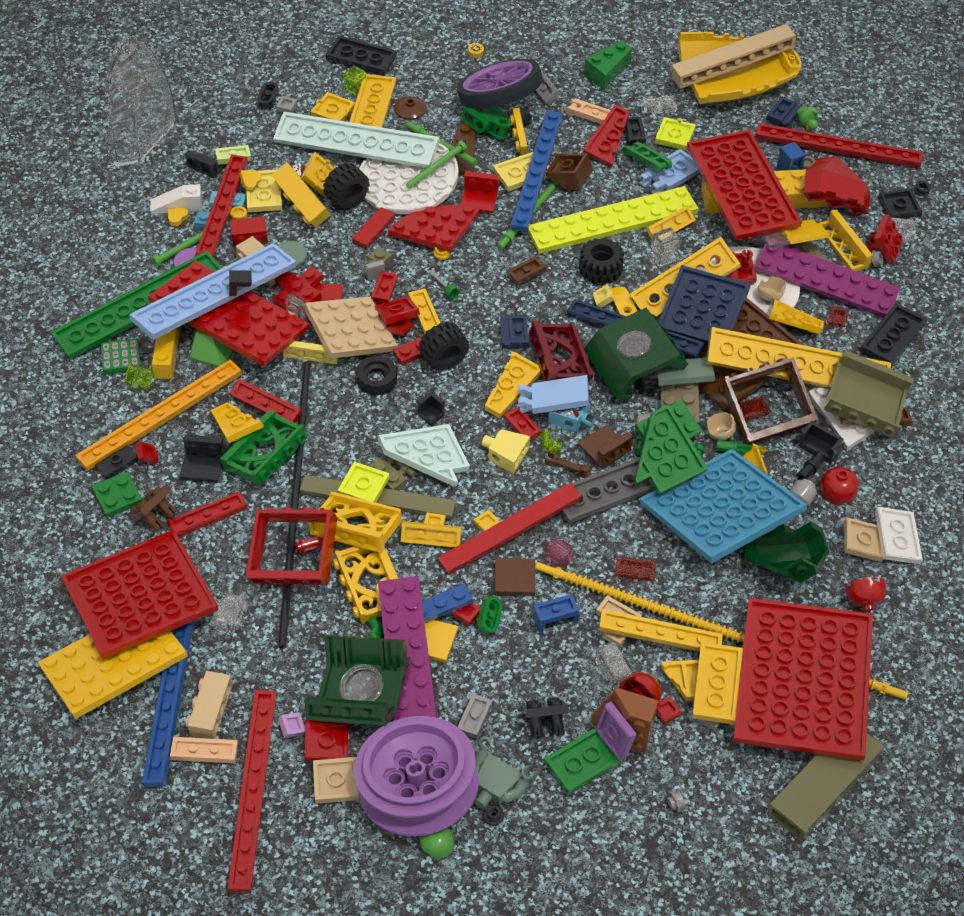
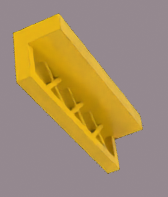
[818,209,873,271]

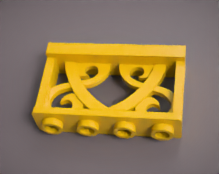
[309,492,402,553]
[333,546,398,624]

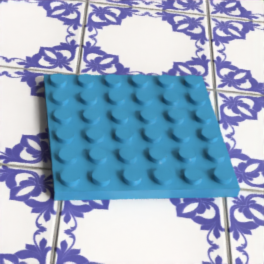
[639,449,807,563]

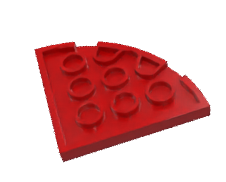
[388,205,480,253]

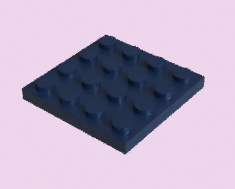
[659,265,750,344]

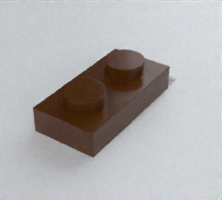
[507,256,546,286]

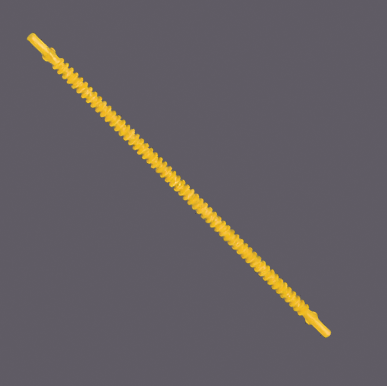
[535,562,908,700]

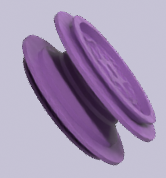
[354,716,479,836]

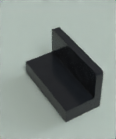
[185,150,225,178]

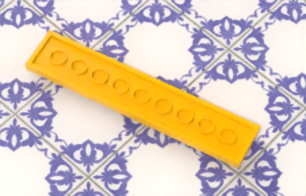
[706,327,891,388]

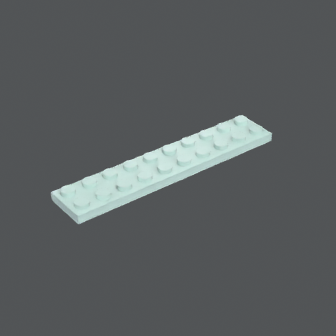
[273,112,440,168]

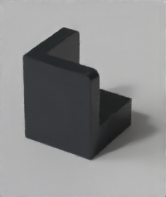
[229,270,252,296]
[418,392,445,426]

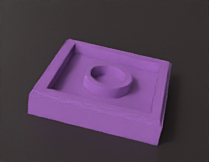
[596,701,636,761]

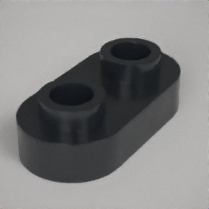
[257,82,279,108]

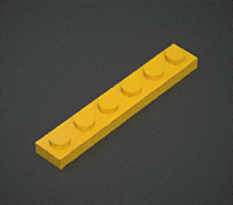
[598,609,723,652]

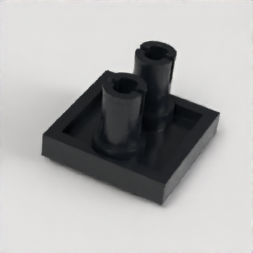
[521,697,569,737]

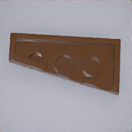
[451,123,475,176]

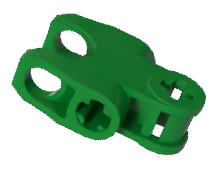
[461,107,511,140]

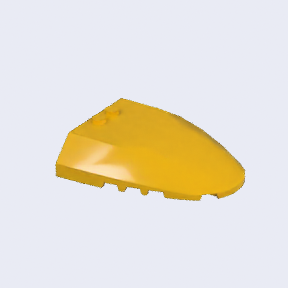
[678,32,801,104]

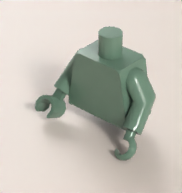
[474,736,538,809]

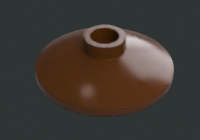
[394,96,427,120]

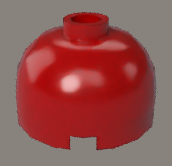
[819,467,859,506]
[845,577,886,611]
[618,672,662,706]

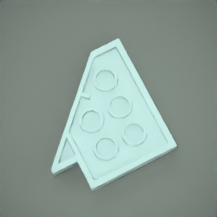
[378,424,470,487]

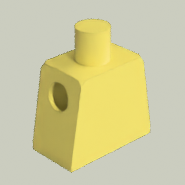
[482,430,530,474]

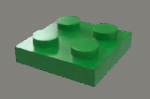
[92,471,142,518]

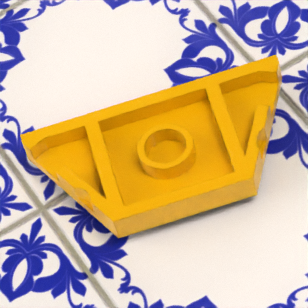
[661,660,699,701]

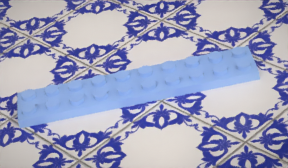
[130,243,297,340]

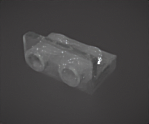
[209,591,249,636]

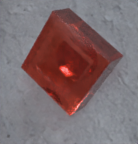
[827,306,850,327]

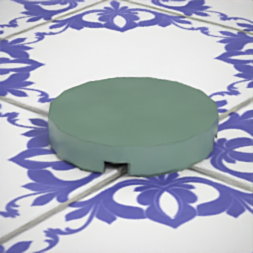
[276,241,307,270]

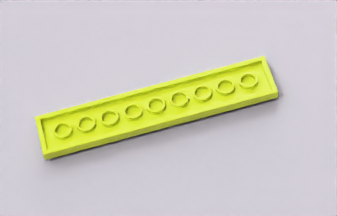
[528,186,699,254]

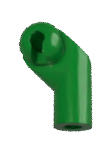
[367,616,384,638]

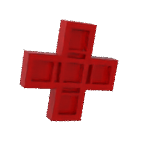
[272,266,324,310]

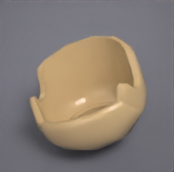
[757,277,786,301]
[707,412,736,440]

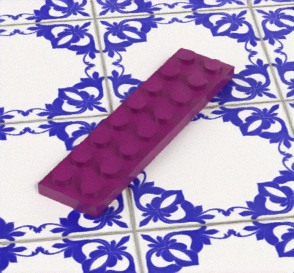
[754,239,901,317]
[378,576,437,721]

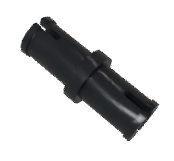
[796,451,826,480]

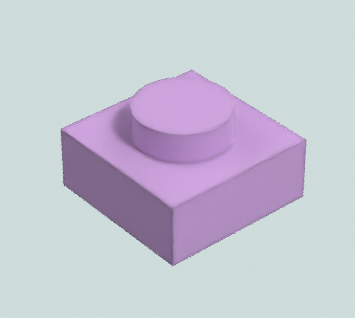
[278,713,305,738]

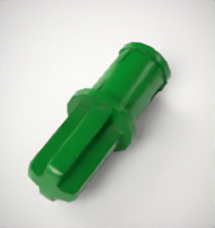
[716,439,753,454]

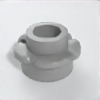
[871,250,884,267]
[667,791,686,812]

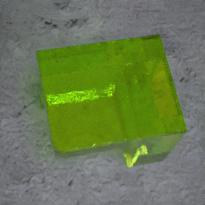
[343,66,366,95]
[124,364,154,389]

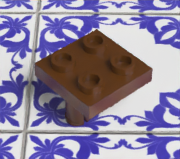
[128,484,177,532]

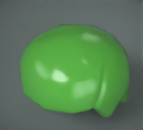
[419,828,455,859]

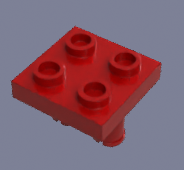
[866,214,903,264]
[715,250,757,283]

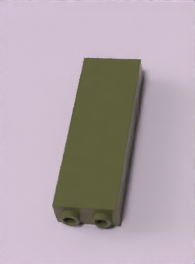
[767,733,884,842]

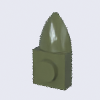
[363,247,392,276]

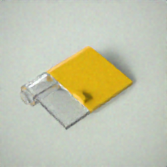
[749,219,830,248]

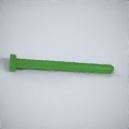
[406,140,467,188]
[151,232,203,268]

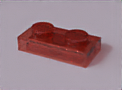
[727,396,770,422]

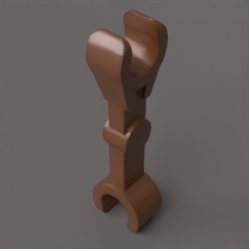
[545,451,591,478]

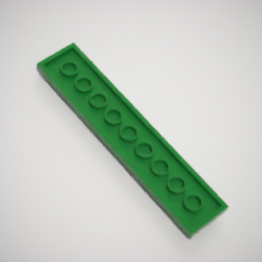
[51,251,222,360]

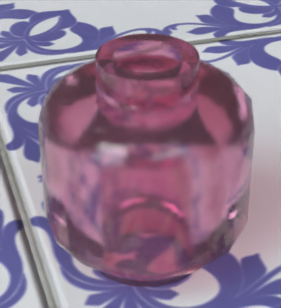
[544,538,574,567]

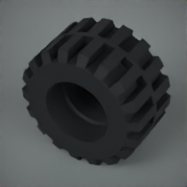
[323,162,370,210]
[579,238,624,284]
[419,322,470,371]

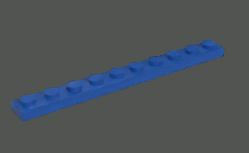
[511,110,563,232]
[142,621,194,788]

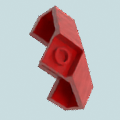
[803,156,871,216]

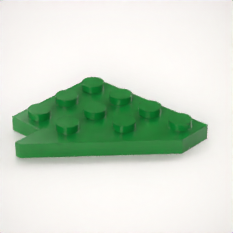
[634,404,708,495]

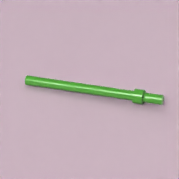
[406,122,478,166]
[497,184,555,250]

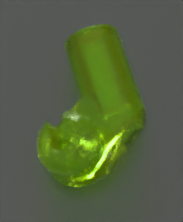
[541,430,562,453]

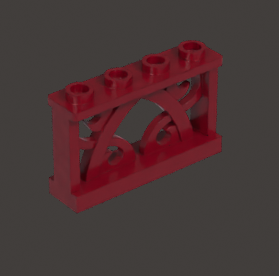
[528,321,593,384]

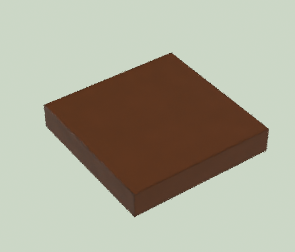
[495,558,535,596]

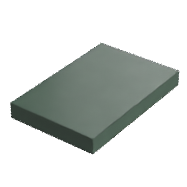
[656,358,715,386]

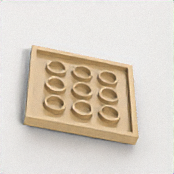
[304,297,398,359]

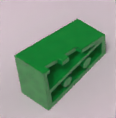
[584,40,632,90]

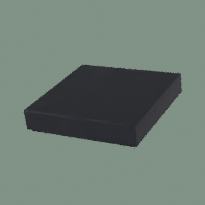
[878,189,923,221]

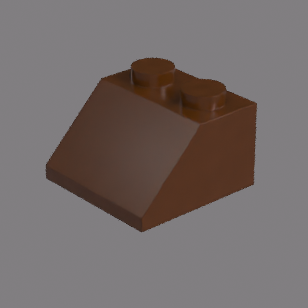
[545,153,593,191]

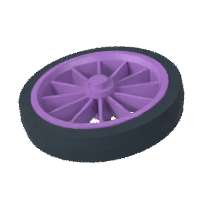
[457,59,543,109]

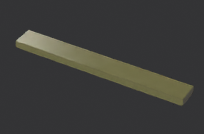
[300,475,456,520]

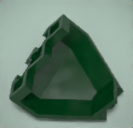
[743,521,829,583]

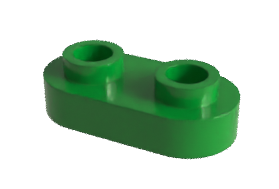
[477,596,503,635]

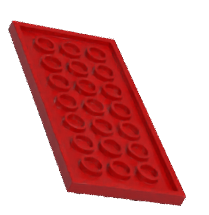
[687,130,802,240]
[148,261,310,367]

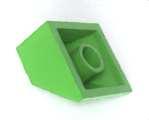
[190,329,235,367]

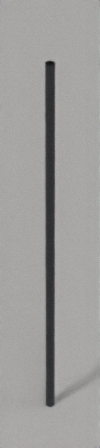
[278,361,311,649]

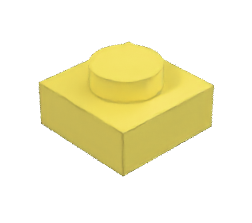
[593,284,615,308]

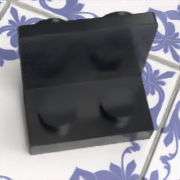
[180,434,225,482]

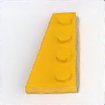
[485,351,542,418]

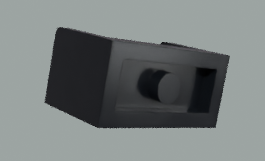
[798,420,844,465]

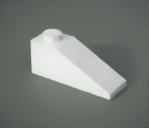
[150,184,203,214]

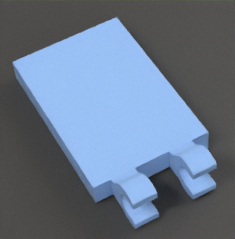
[639,149,700,194]
[518,375,589,414]

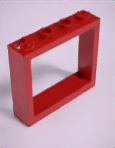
[245,507,338,585]

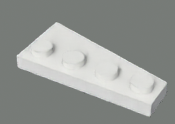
[808,386,874,451]

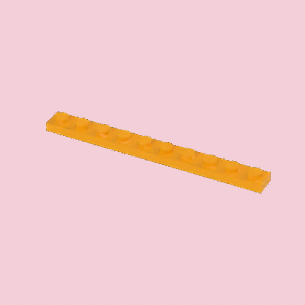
[75,360,242,471]

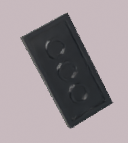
[326,35,397,75]
[859,303,928,367]

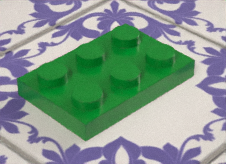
[634,400,702,441]
[544,728,622,795]

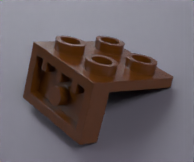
[578,425,633,469]

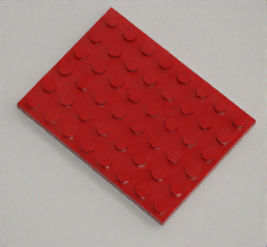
[733,598,873,761]

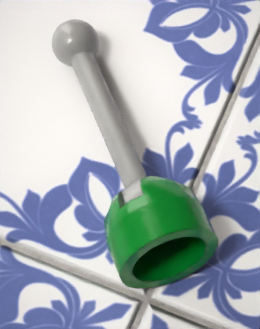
[429,270,460,300]

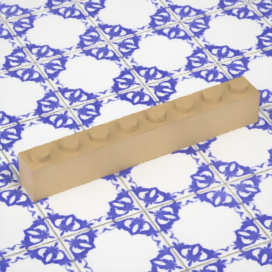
[672,24,796,89]

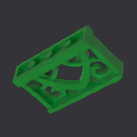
[220,410,307,487]

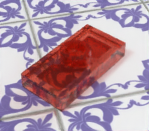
[615,556,657,581]

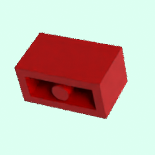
[230,216,268,247]

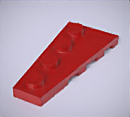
[583,104,629,168]

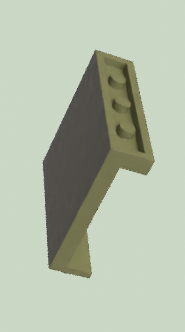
[824,350,914,438]

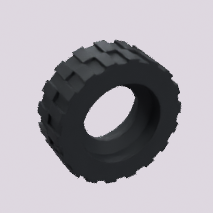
[356,355,397,396]

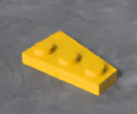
[769,299,824,334]
[211,402,263,443]

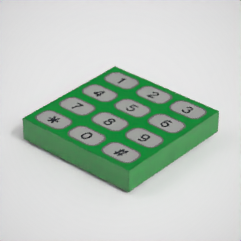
[101,338,141,374]

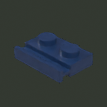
[766,96,803,128]
[500,315,529,348]

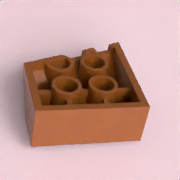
[591,688,658,754]

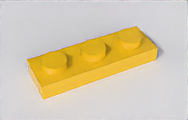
[510,108,527,156]
[646,205,696,244]
[408,289,440,335]
[401,521,462,547]

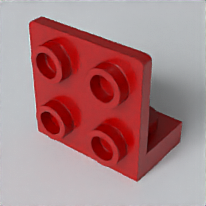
[460,171,499,213]

